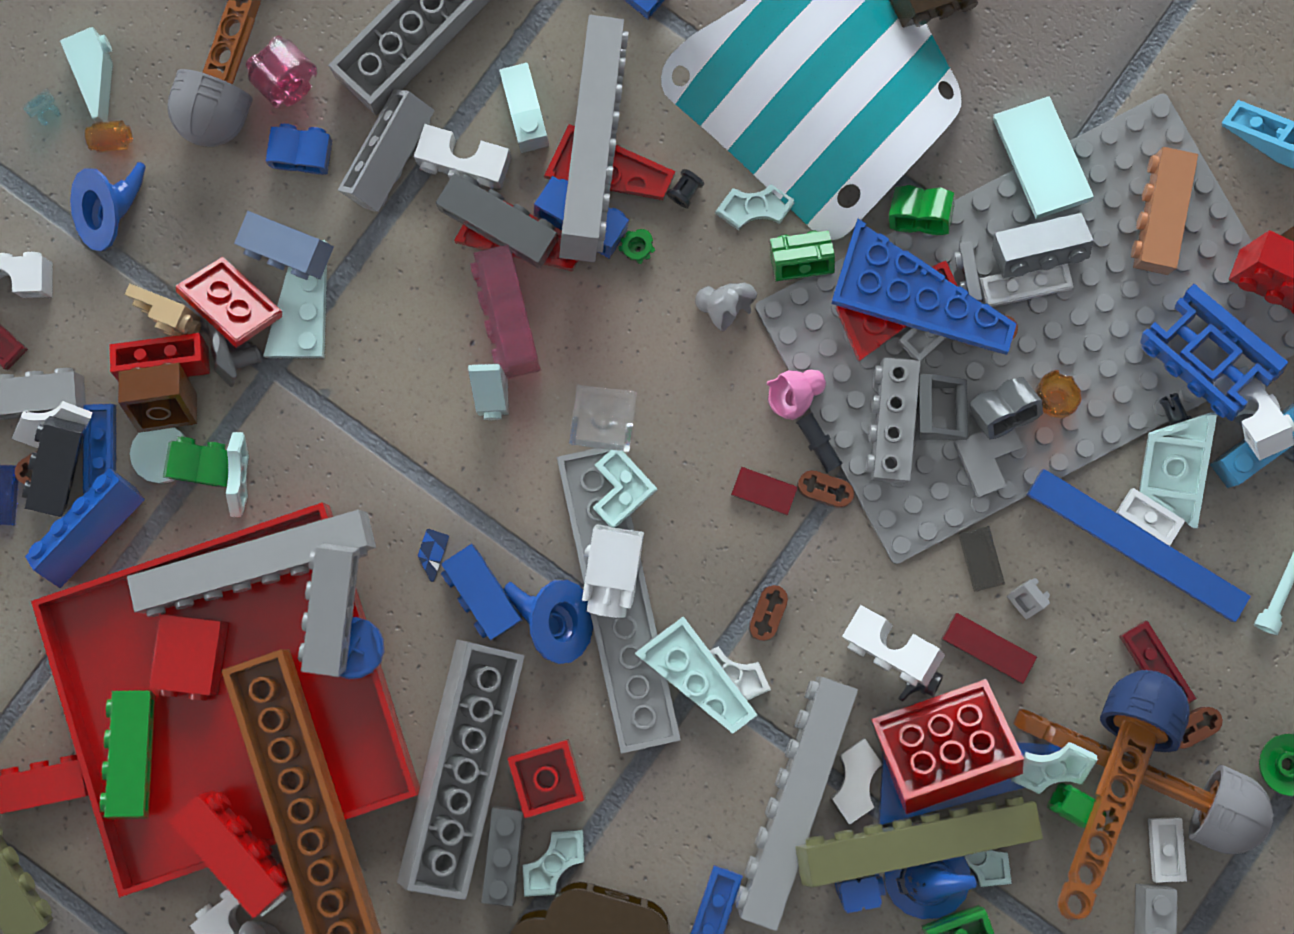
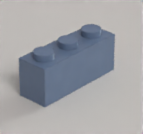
[234,211,334,280]

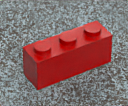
[109,333,210,382]
[0,754,89,814]

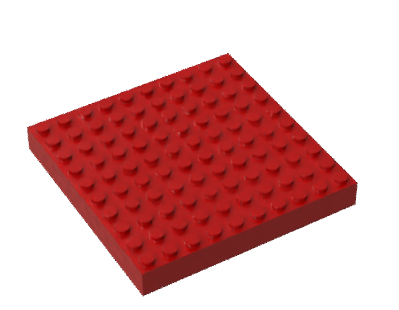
[31,502,420,898]

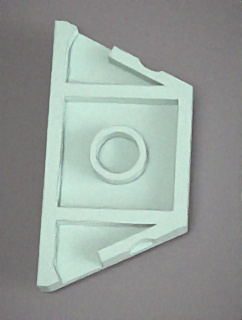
[1139,412,1217,528]

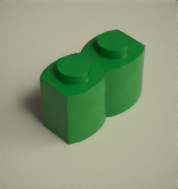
[889,185,955,235]
[163,436,228,487]
[1047,782,1107,829]

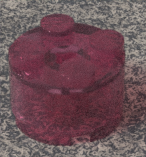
[246,36,317,108]

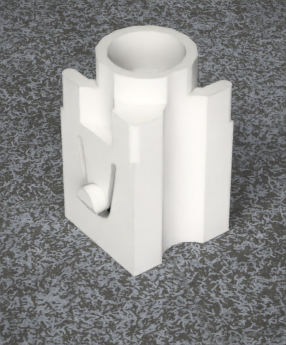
[582,524,645,618]

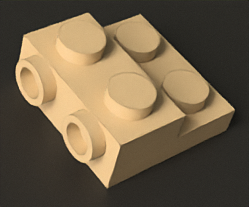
[125,283,201,336]

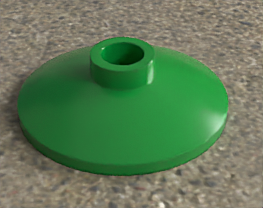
[1259,734,1294,796]

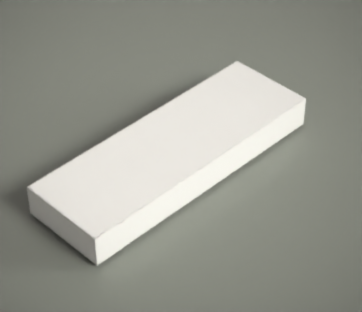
[979,263,1074,307]

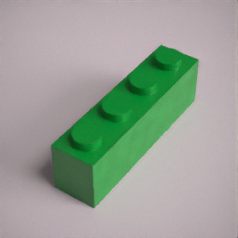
[100,691,155,819]

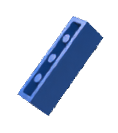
[25,468,145,588]

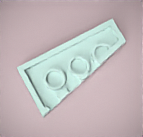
[263,240,327,358]
[635,616,757,733]

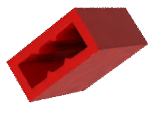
[149,614,229,701]

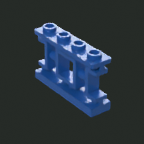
[1140,283,1288,421]

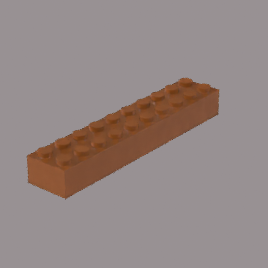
[221,649,382,934]

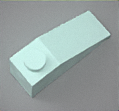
[60,27,113,127]
[500,63,549,153]
[468,364,509,420]

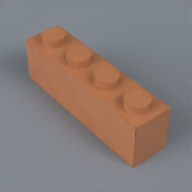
[1131,147,1198,275]

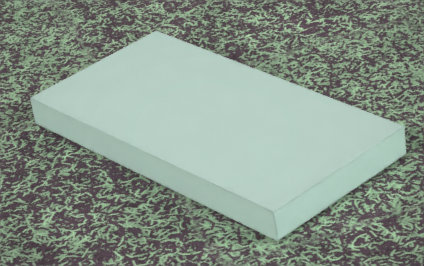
[993,96,1094,219]

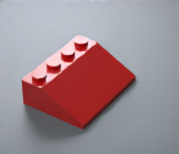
[871,679,1024,815]

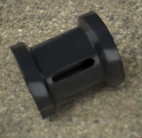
[667,169,704,208]

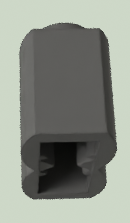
[970,377,1043,440]

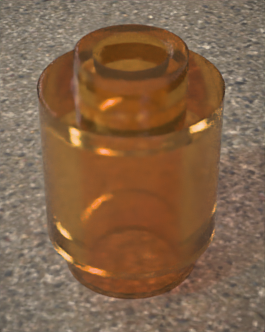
[85,120,133,153]

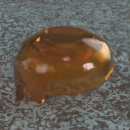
[1035,370,1081,418]

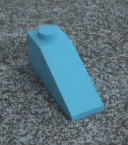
[1222,100,1294,169]

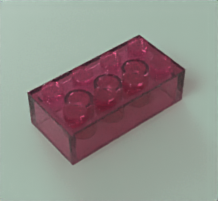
[470,244,541,379]

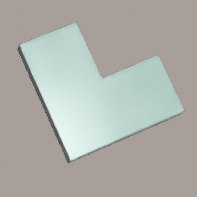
[593,445,658,528]

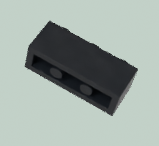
[22,416,86,517]

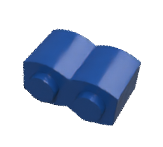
[266,123,332,175]

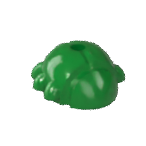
[618,229,655,264]

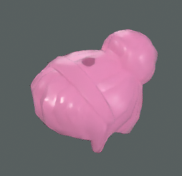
[767,369,826,420]

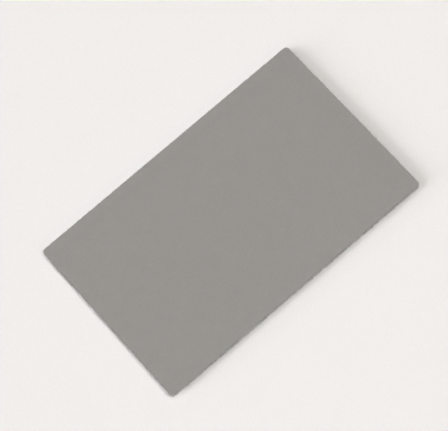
[755,93,1294,564]

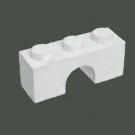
[414,124,512,191]
[0,252,52,298]
[1213,366,1294,460]
[842,605,945,687]
[190,889,293,934]

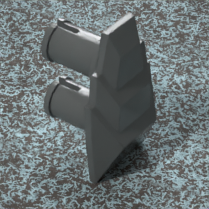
[207,321,261,387]

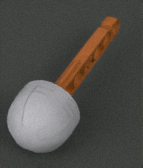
[168,0,261,147]
[1013,709,1273,854]

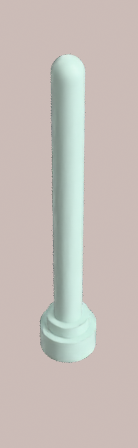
[1254,552,1294,635]

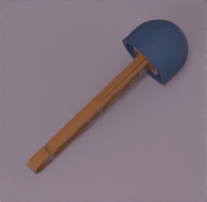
[1058,670,1190,920]

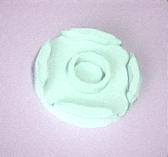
[130,427,185,484]

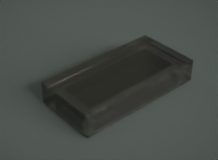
[958,526,1005,592]

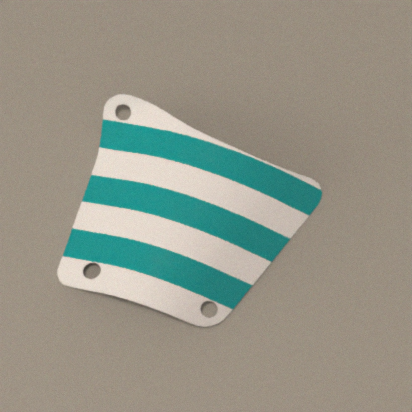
[661,0,961,240]

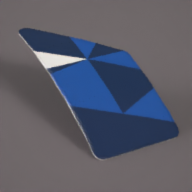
[418,529,449,582]

